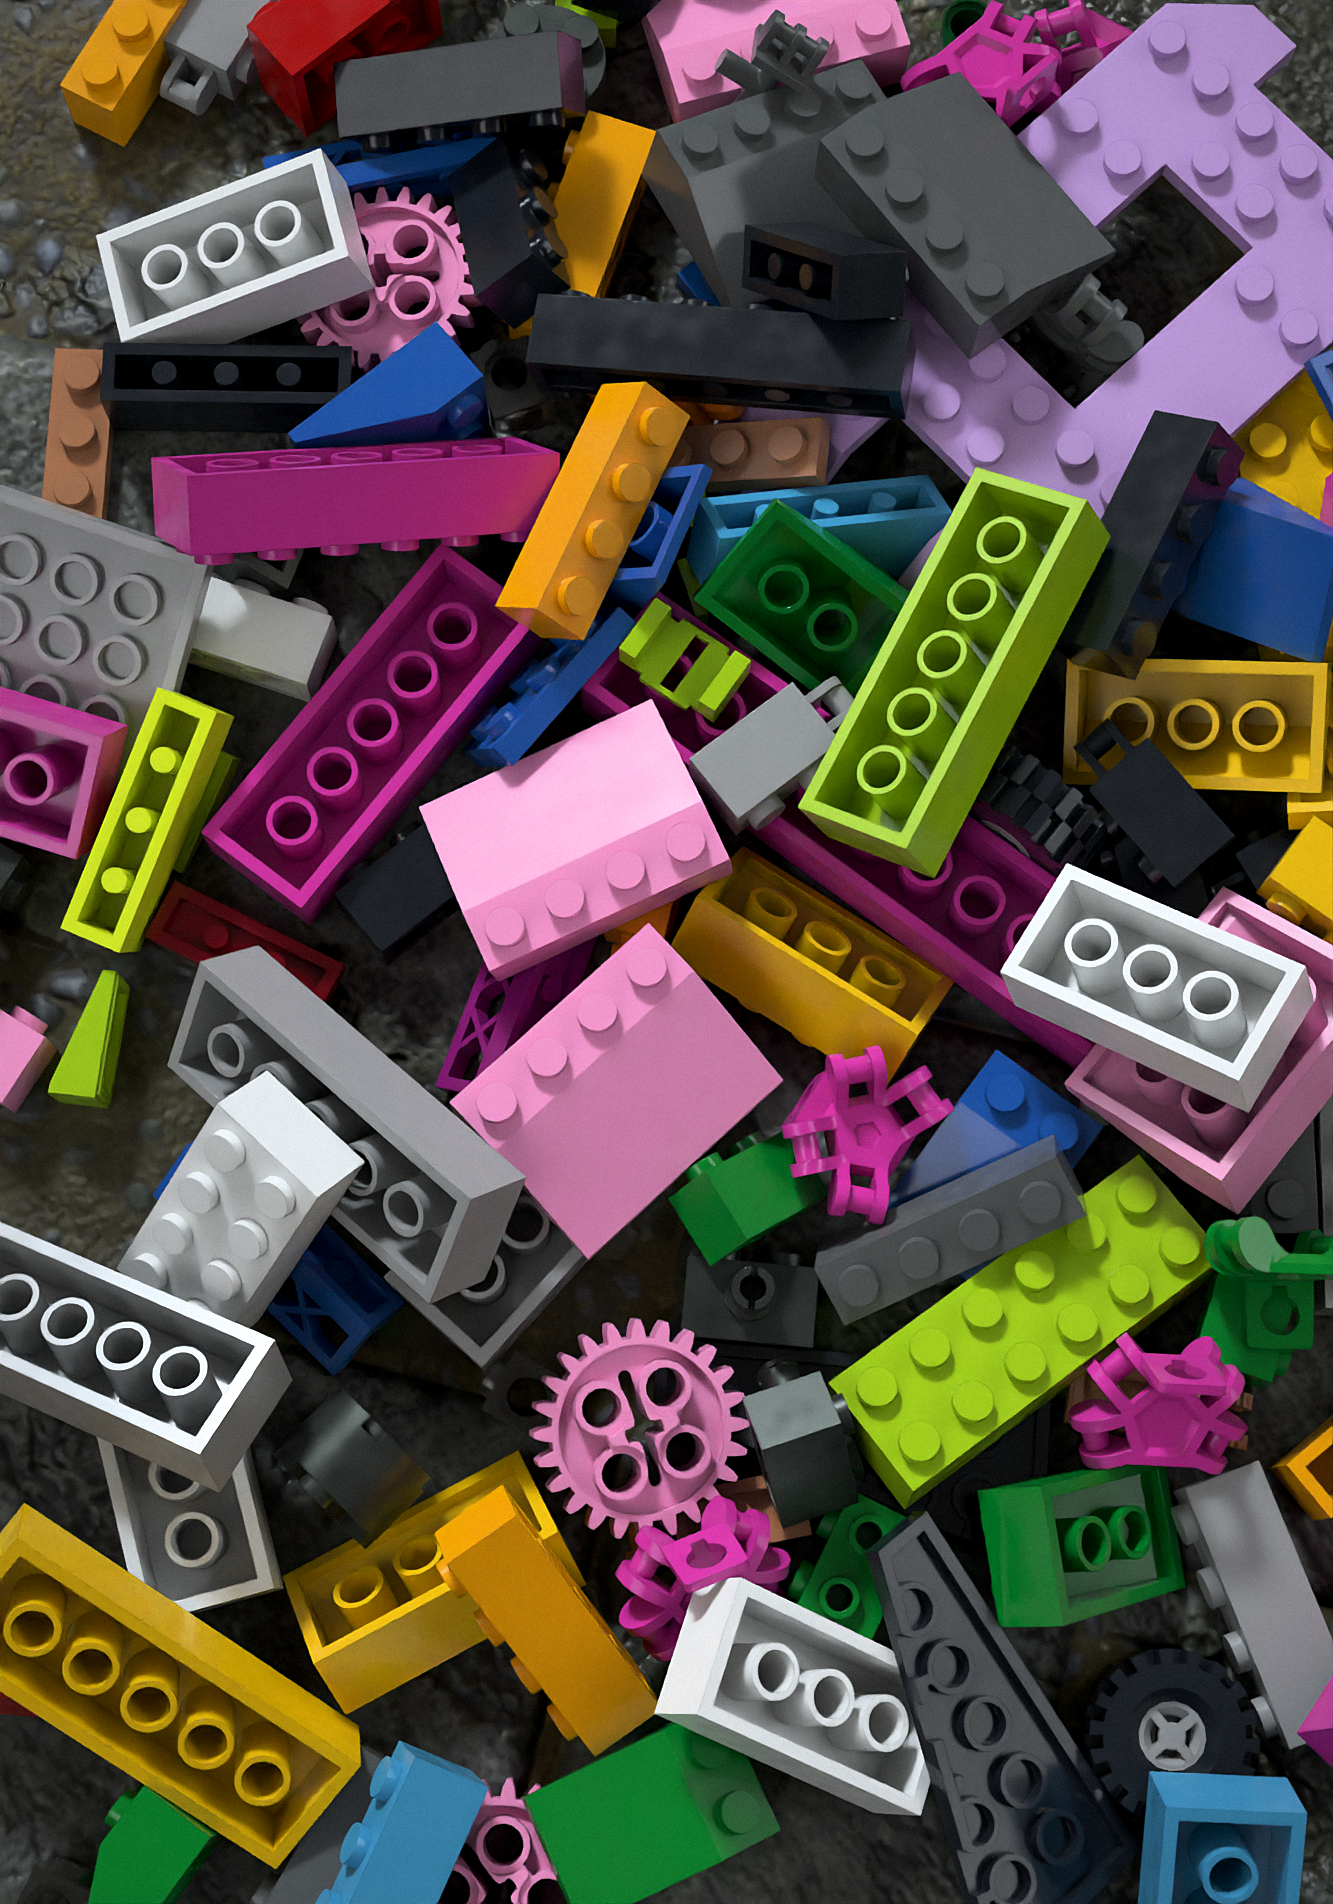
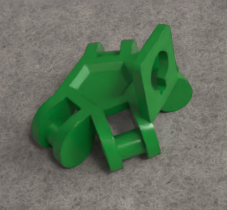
[1204,1216,1333,1350]

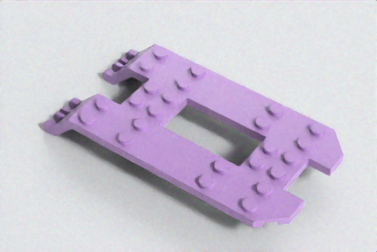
[717,3,1333,592]

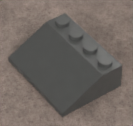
[642,59,887,308]
[814,71,1116,360]

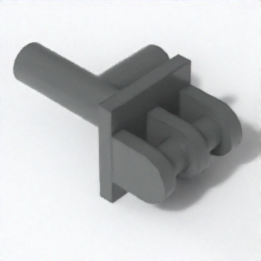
[714,9,829,103]

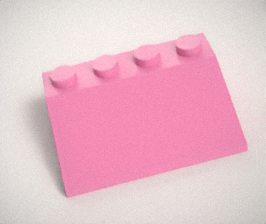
[641,0,911,124]
[419,699,733,982]
[1064,886,1333,1215]
[449,923,783,1261]

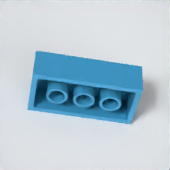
[1138,1771,1307,1904]

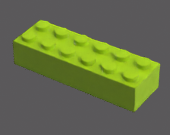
[798,467,1111,879]
[827,1154,1215,1509]

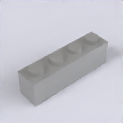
[1171,1460,1333,1749]

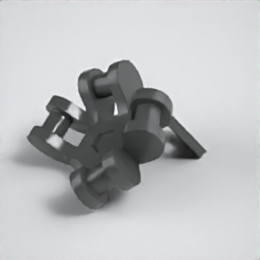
[1023,274,1144,409]

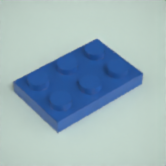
[462,606,637,767]

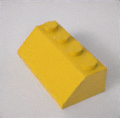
[1062,658,1332,793]
[671,846,954,1086]
[282,1450,586,1715]

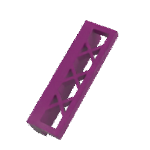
[435,936,598,1095]

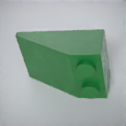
[693,498,910,697]
[977,1464,1186,1628]
[521,1722,781,1904]
[88,1783,223,1904]

